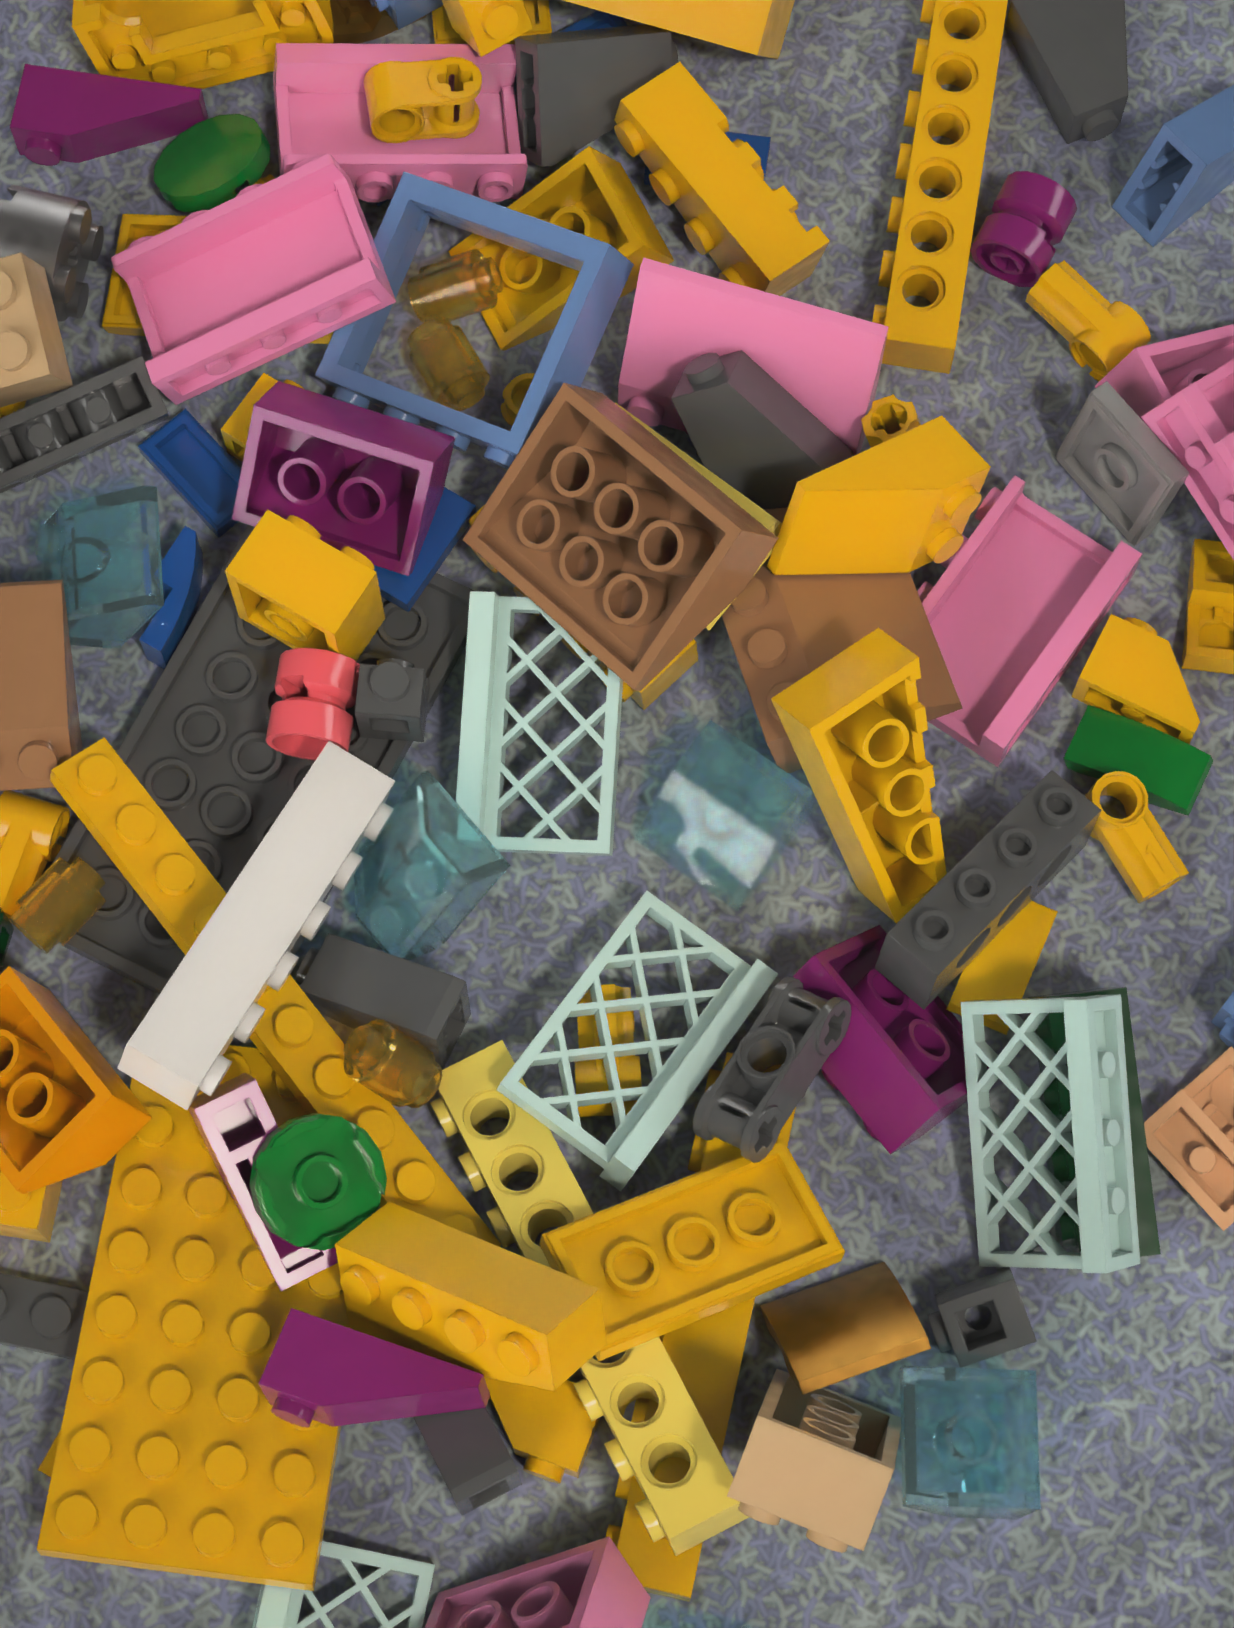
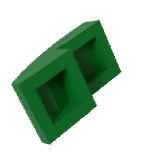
[1063,705,1213,816]

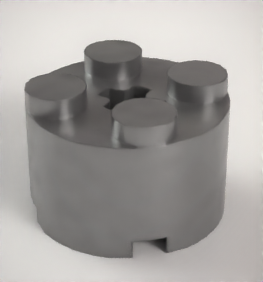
[0,185,104,322]

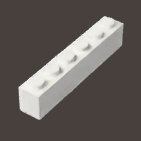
[117,741,395,1110]

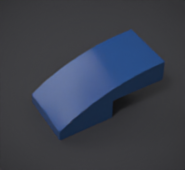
[139,526,203,669]

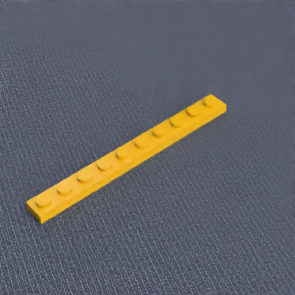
[50,737,501,1247]

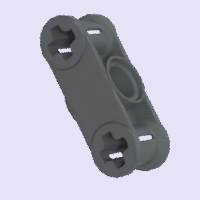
[693,976,851,1163]

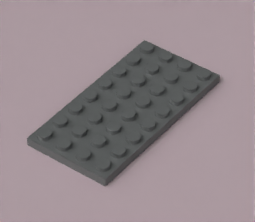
[20,525,474,1039]

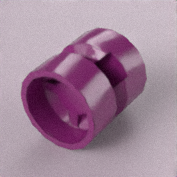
[970,171,1077,287]

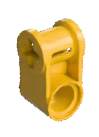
[363,57,482,143]

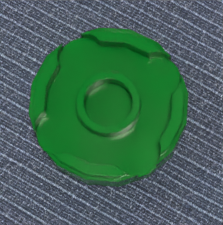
[153,114,270,212]
[249,1113,387,1250]

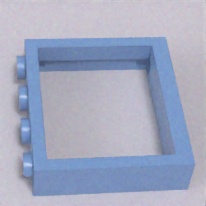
[315,171,634,469]

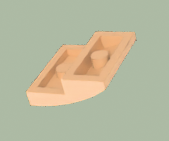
[1144,1046,1234,1231]

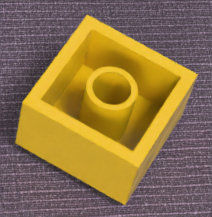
[225,509,385,661]

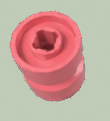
[266,648,360,761]

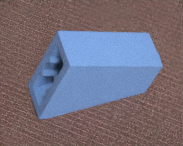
[1112,85,1234,247]

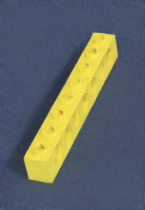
[430,1040,749,1556]

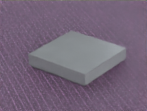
[1055,381,1190,546]

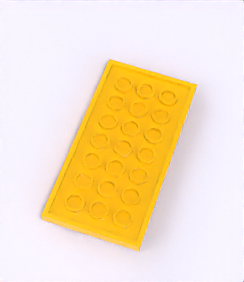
[37,1045,399,1591]

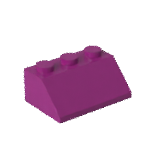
[232,381,455,576]
[792,925,989,1155]

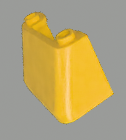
[72,0,334,89]

